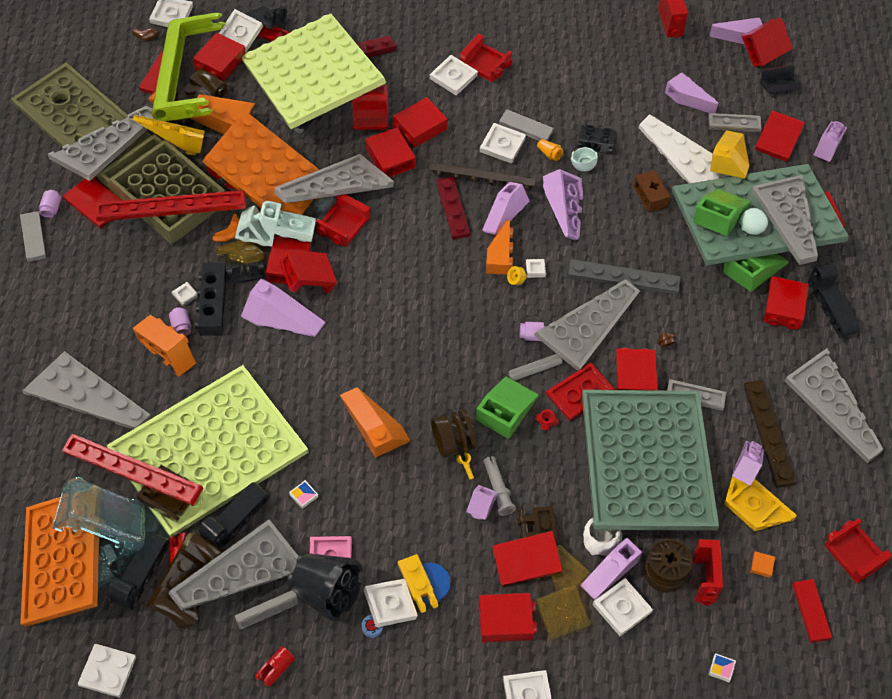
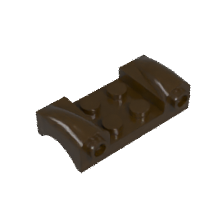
[166,68,227,127]
[146,532,223,628]

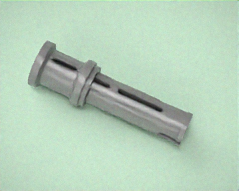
[483,456,516,516]

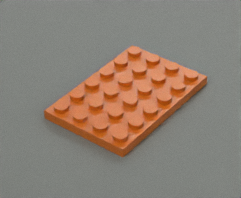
[202,110,319,215]
[20,486,100,627]

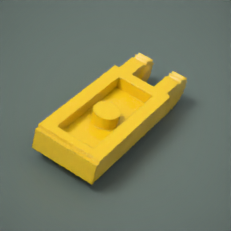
[398,554,438,613]

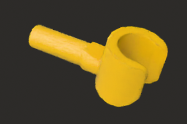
[456,452,474,480]

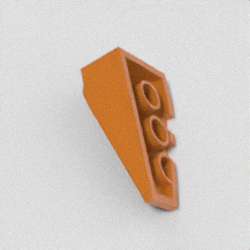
[340,387,410,458]

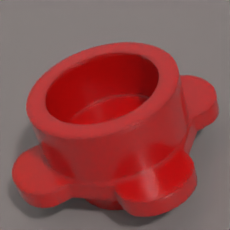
[535,409,559,430]

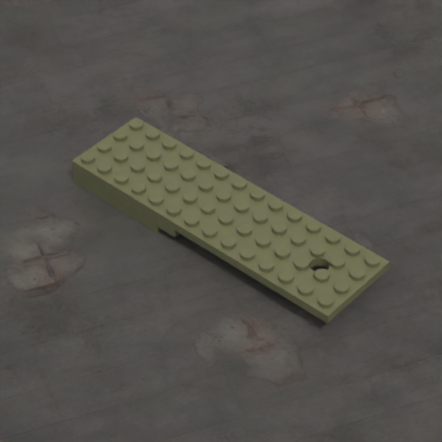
[11,63,225,245]

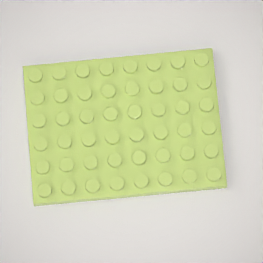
[241,14,386,129]
[107,365,308,537]

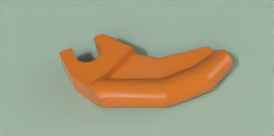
[213,214,240,243]

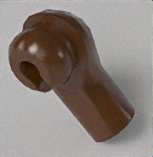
[132,27,159,41]

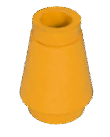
[537,139,563,161]

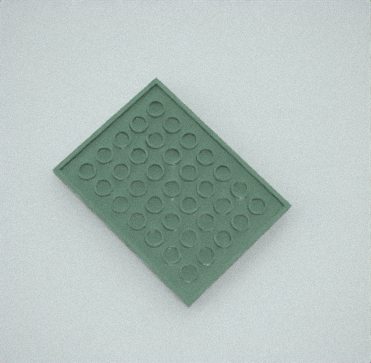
[672,164,848,265]
[582,390,719,530]

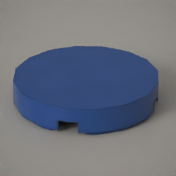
[422,563,450,604]

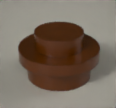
[657,332,676,348]

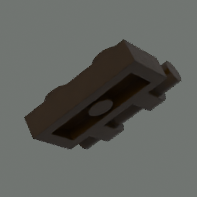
[517,506,559,547]

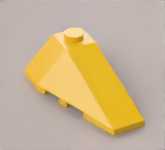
[132,114,205,155]
[710,130,749,179]

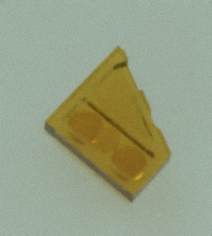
[215,239,264,264]
[551,544,590,602]

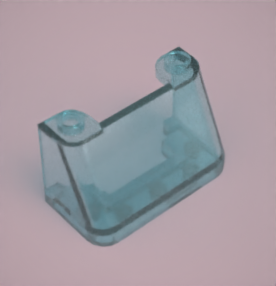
[52,477,145,557]

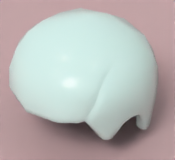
[571,147,598,172]
[738,208,768,235]

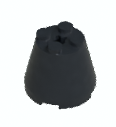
[287,553,363,621]

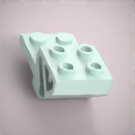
[235,201,316,246]

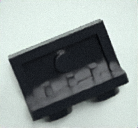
[761,65,801,94]

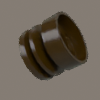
[431,409,477,458]
[644,539,693,593]

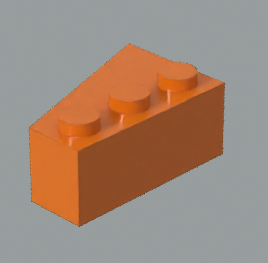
[190,94,255,134]
[133,315,196,377]

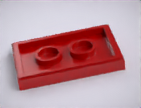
[754,110,805,162]
[63,178,122,229]
[546,363,615,421]
[492,531,563,587]

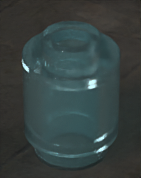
[313,196,336,216]

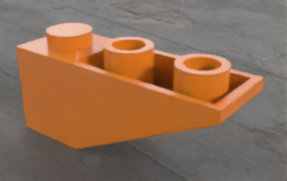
[486,220,513,275]

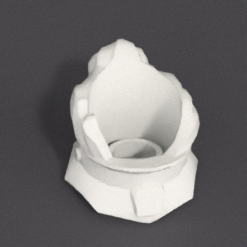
[583,518,622,556]

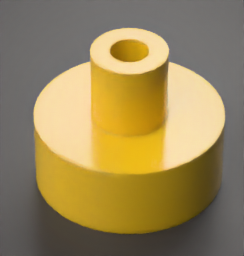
[507,266,527,285]

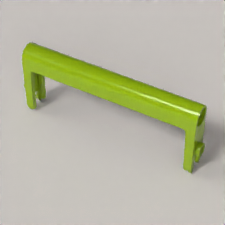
[152,13,226,121]

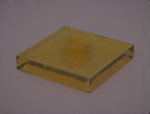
[535,585,590,640]

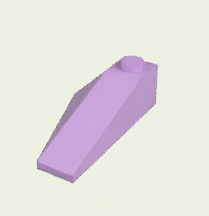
[543,169,583,240]
[241,279,325,337]

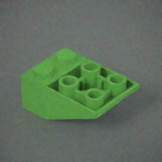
[694,189,751,236]
[723,253,789,292]
[475,377,539,439]

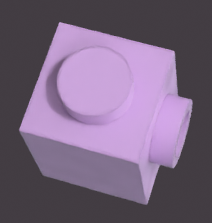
[466,485,498,520]

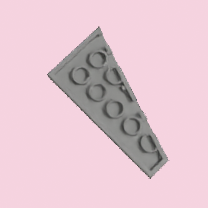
[48,106,154,181]
[274,154,394,203]
[752,175,818,265]
[534,279,640,371]
[785,348,883,463]
[22,351,151,429]
[168,520,298,610]

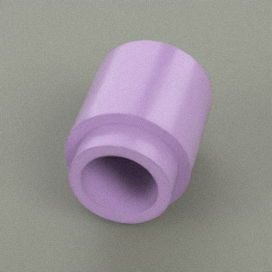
[39,190,62,218]
[169,307,192,336]
[520,322,547,341]

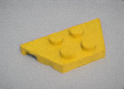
[724,476,797,531]

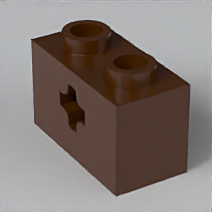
[633,170,671,213]

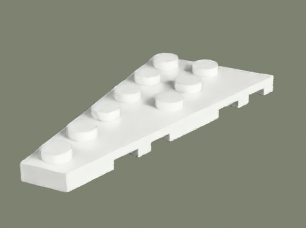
[639,114,729,183]

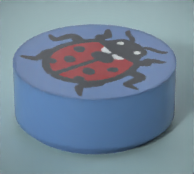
[362,615,383,638]

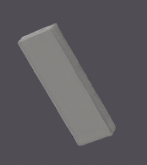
[499,109,554,141]
[708,113,762,132]
[20,211,46,262]
[667,379,727,411]
[235,591,298,629]

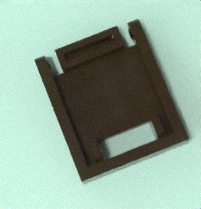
[136,464,190,523]

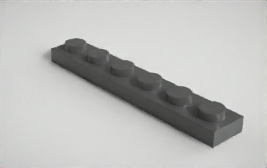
[568,259,680,295]

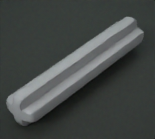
[508,354,563,381]

